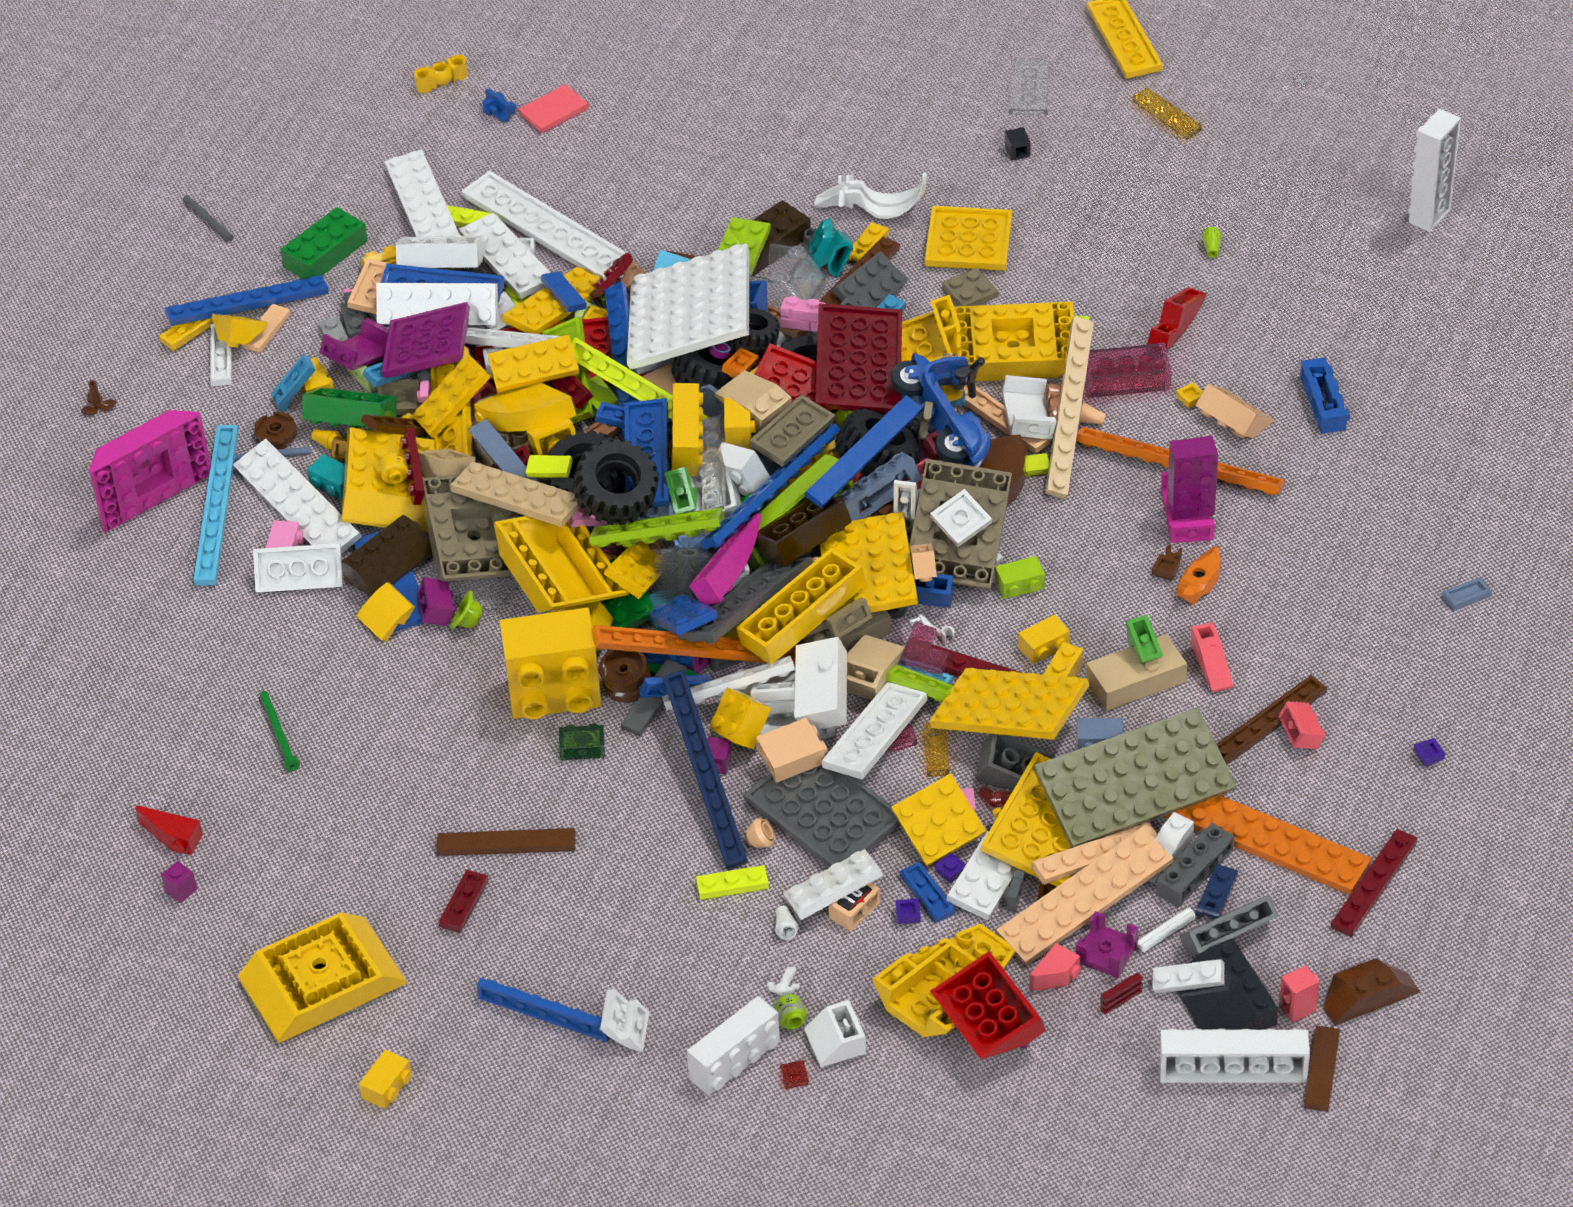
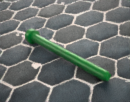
[260,691,300,772]

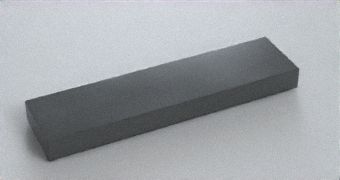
[621,659,687,737]

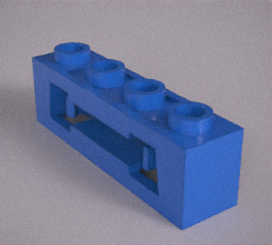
[1300,357,1350,434]

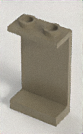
[823,597,873,638]

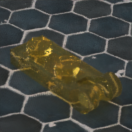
[923,722,950,777]

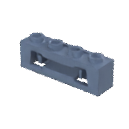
[837,452,922,521]

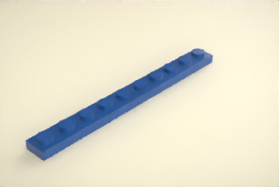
[604,281,640,442]
[700,423,840,550]

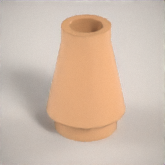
[1079,403,1106,425]

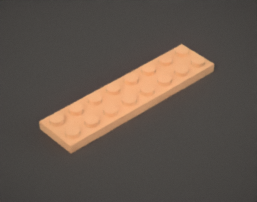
[996,826,1173,966]

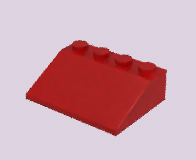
[930,951,1046,1060]

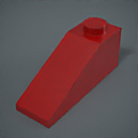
[135,805,203,855]

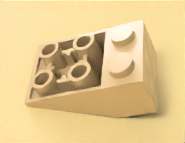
[847,635,905,700]

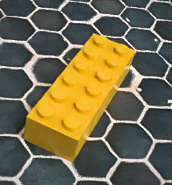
[736,548,867,665]

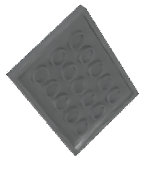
[743,754,900,868]

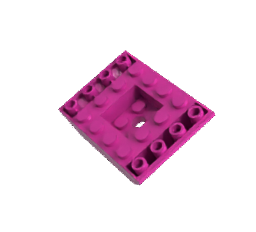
[89,410,211,533]

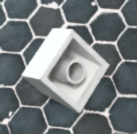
[720,442,770,496]

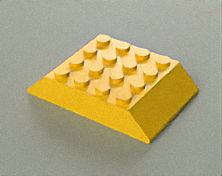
[341,427,434,534]
[494,516,630,612]

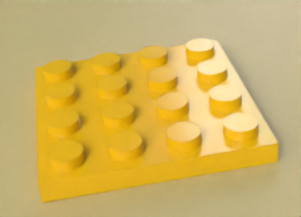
[925,206,1012,271]

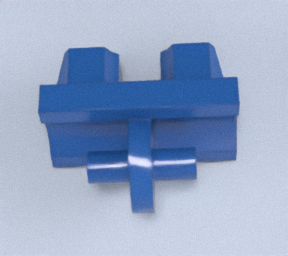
[482,88,517,123]

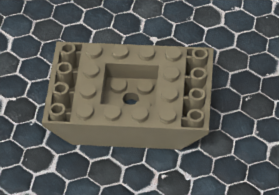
[909,459,1012,590]
[423,475,517,581]

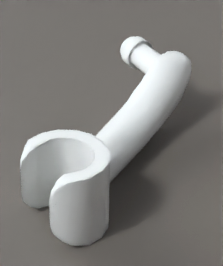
[909,614,954,642]

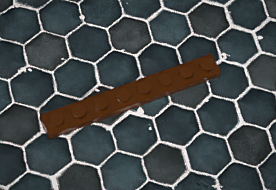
[819,236,900,305]

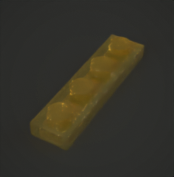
[1133,87,1202,140]

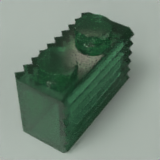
[559,723,605,761]

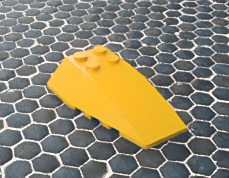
[901,294,963,402]
[872,924,1016,1037]

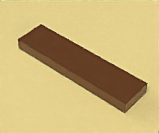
[361,414,428,436]
[1304,1025,1340,1112]

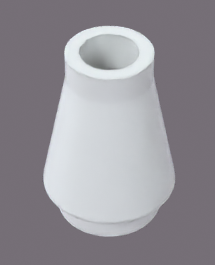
[775,906,798,940]

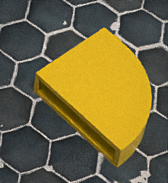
[474,383,576,432]

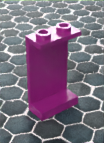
[319,318,389,370]

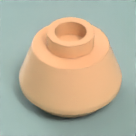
[745,818,775,848]

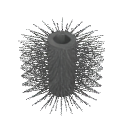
[655,542,717,606]

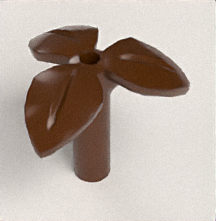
[81,380,116,415]

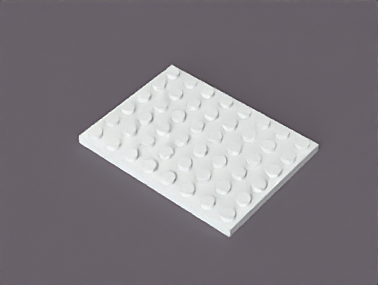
[627,243,749,370]

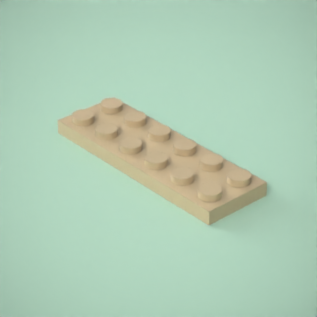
[450,462,580,527]

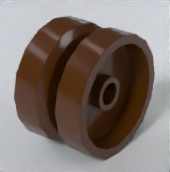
[599,650,652,703]

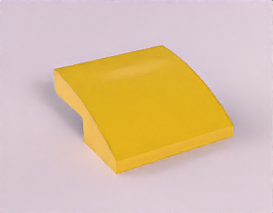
[356,582,415,642]

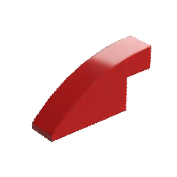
[1147,287,1207,350]

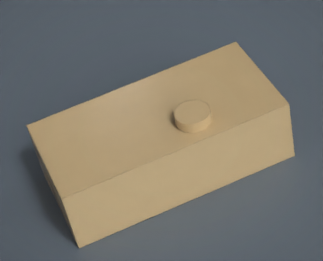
[1086,634,1187,711]

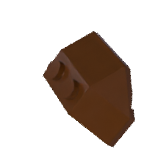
[1323,958,1420,1026]

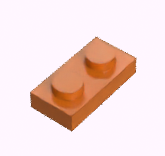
[721,347,759,378]

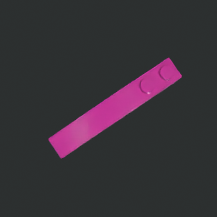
[689,513,762,606]

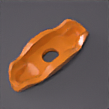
[1176,545,1221,604]

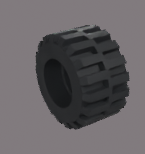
[726,308,780,359]

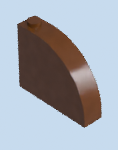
[979,434,1028,506]

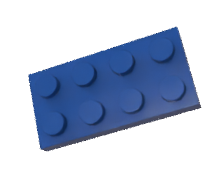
[648,595,718,636]

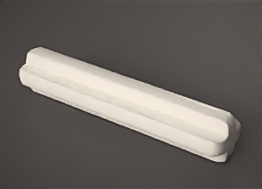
[1136,907,1196,952]

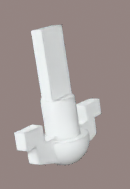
[767,967,800,996]

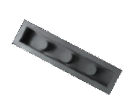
[1179,895,1279,957]

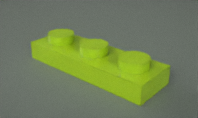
[886,665,954,702]

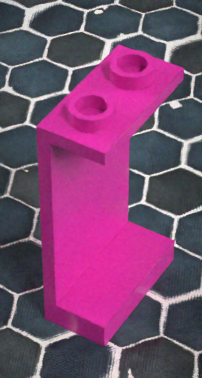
[1161,472,1215,543]

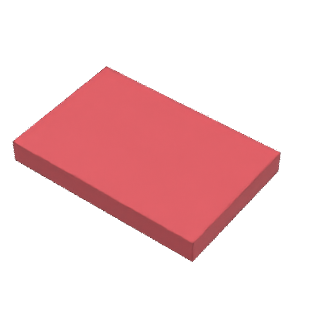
[519,84,589,133]

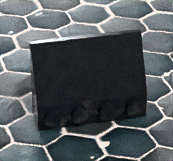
[1176,938,1278,1030]

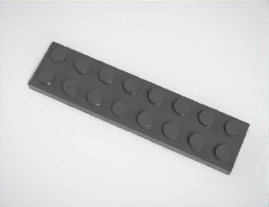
[677,556,813,644]

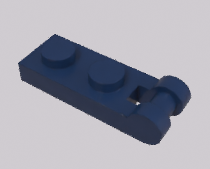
[1195,864,1238,920]

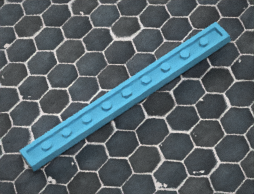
[194,425,239,586]

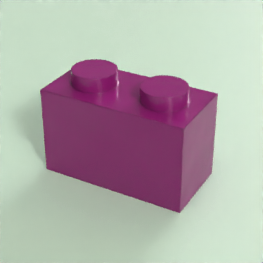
[417,577,456,626]

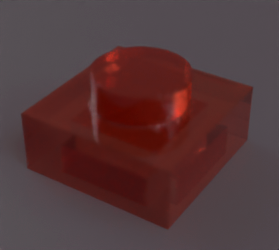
[780,1060,809,1089]

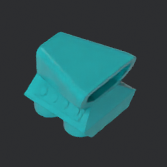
[808,218,853,277]

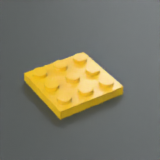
[891,773,987,867]

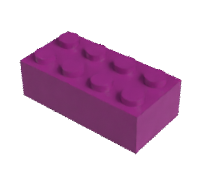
[1167,435,1218,520]

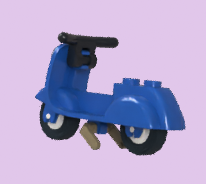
[891,353,992,467]

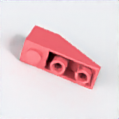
[1190,622,1234,692]

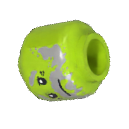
[773,994,807,1030]

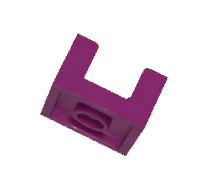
[1075,911,1139,978]

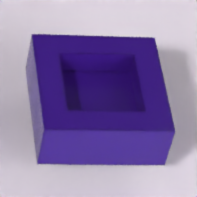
[1413,738,1445,766]
[935,852,966,884]
[895,898,921,924]

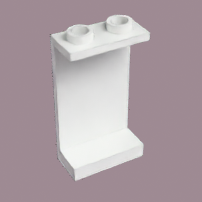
[1001,375,1056,439]

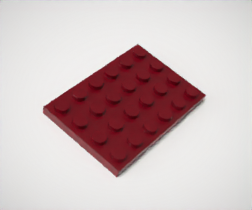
[815,303,902,413]

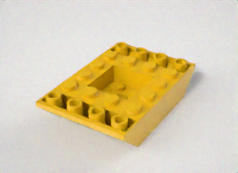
[954,302,1074,381]
[238,912,407,1044]

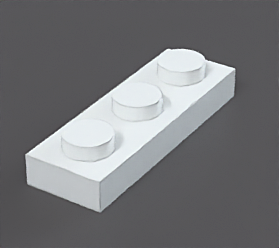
[1153,959,1224,994]

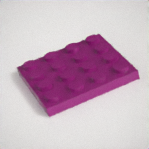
[382,302,470,378]

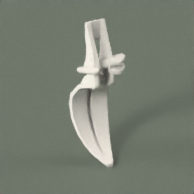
[813,173,928,219]

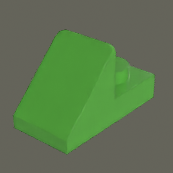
[664,467,698,514]
[1126,614,1163,664]

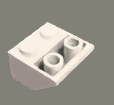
[804,1000,866,1068]

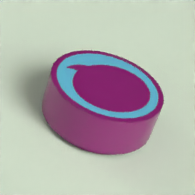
[709,342,731,359]

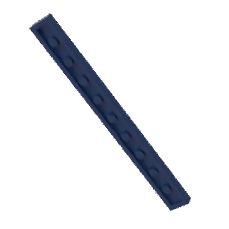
[662,669,749,870]

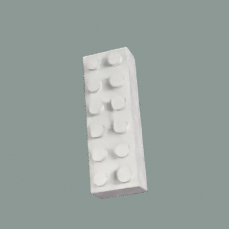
[1408,109,1461,232]
[1159,1029,1310,1083]

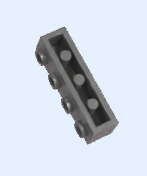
[1155,823,1235,908]

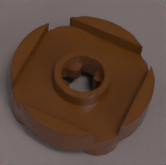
[255,412,297,450]

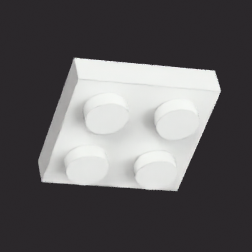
[930,489,992,547]

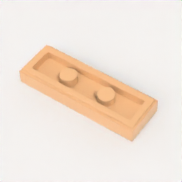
[242,304,291,353]

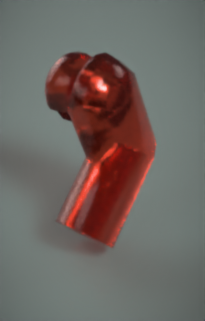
[979,786,1011,807]

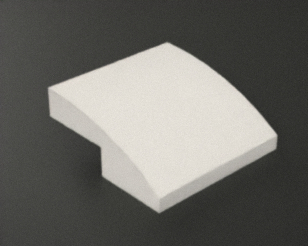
[600,988,650,1052]

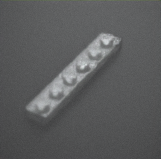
[702,414,726,512]

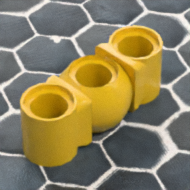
[414,54,468,93]

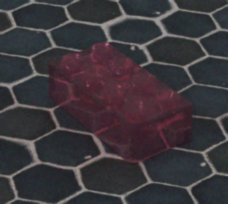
[1085,343,1172,398]

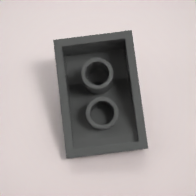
[975,734,1055,789]

